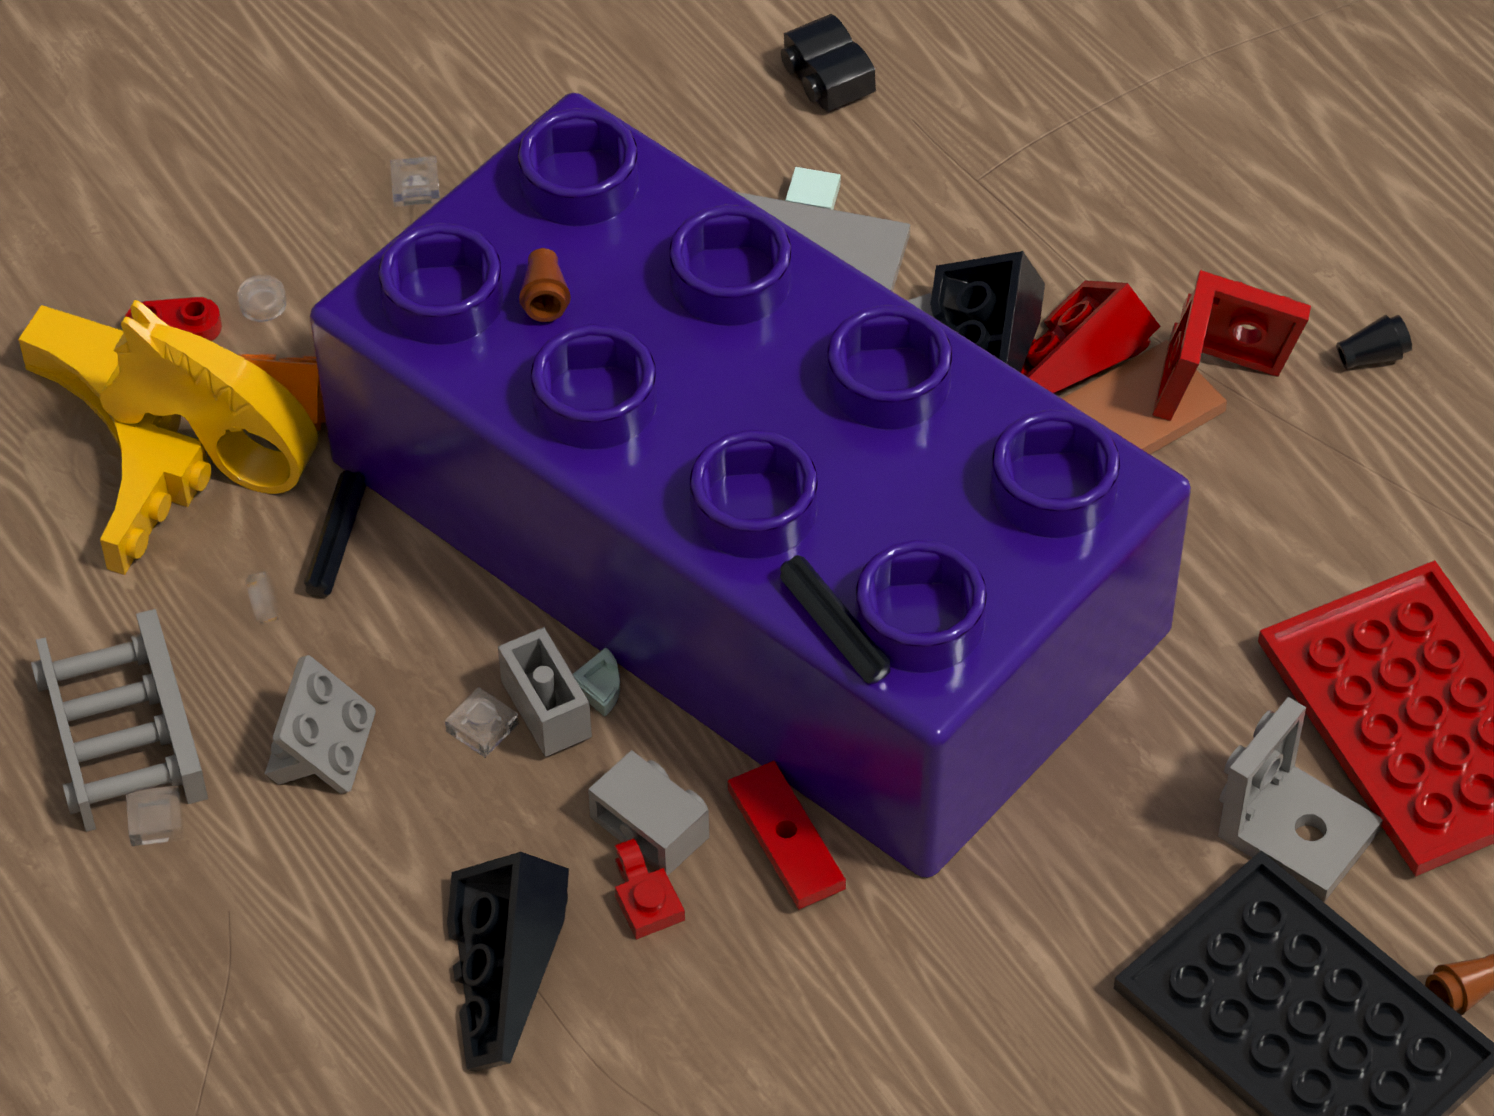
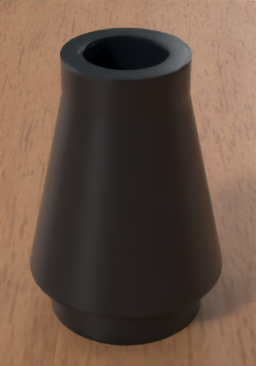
[1336,315,1412,370]

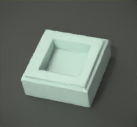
[785,167,841,210]

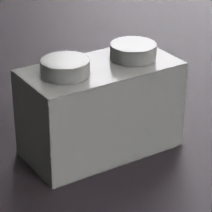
[498,627,592,757]
[588,750,709,876]

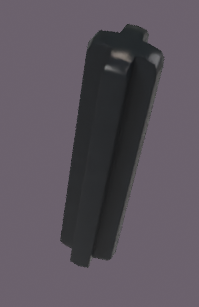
[304,470,366,598]
[780,555,891,684]

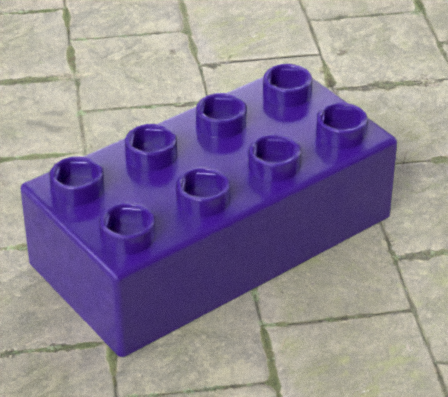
[310,92,1191,878]

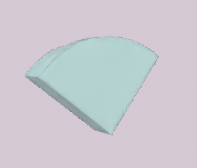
[573,648,620,717]

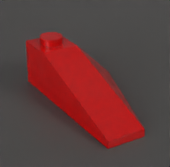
[1021,280,1161,393]

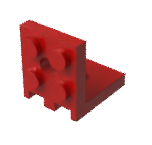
[1152,270,1311,421]

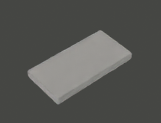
[736,192,910,292]

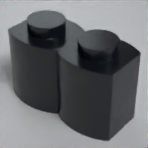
[781,14,876,112]

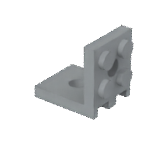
[1218,697,1383,902]

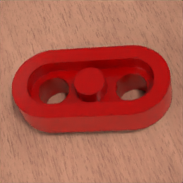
[125,297,222,341]

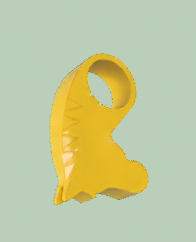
[100,300,318,494]

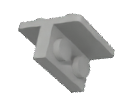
[265,655,376,794]

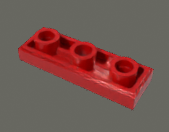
[728,761,846,910]

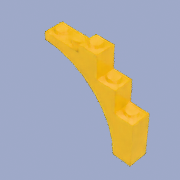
[18,305,211,575]

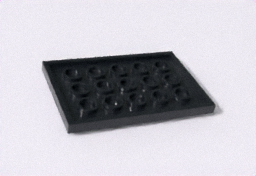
[1113,851,1494,1116]

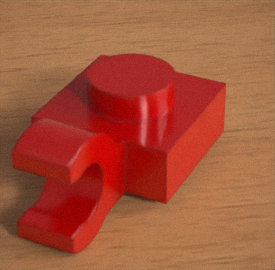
[615,838,685,940]

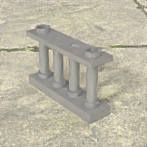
[31,609,208,832]

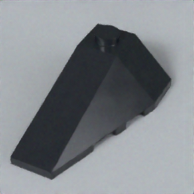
[930,251,1045,373]
[447,852,569,1072]

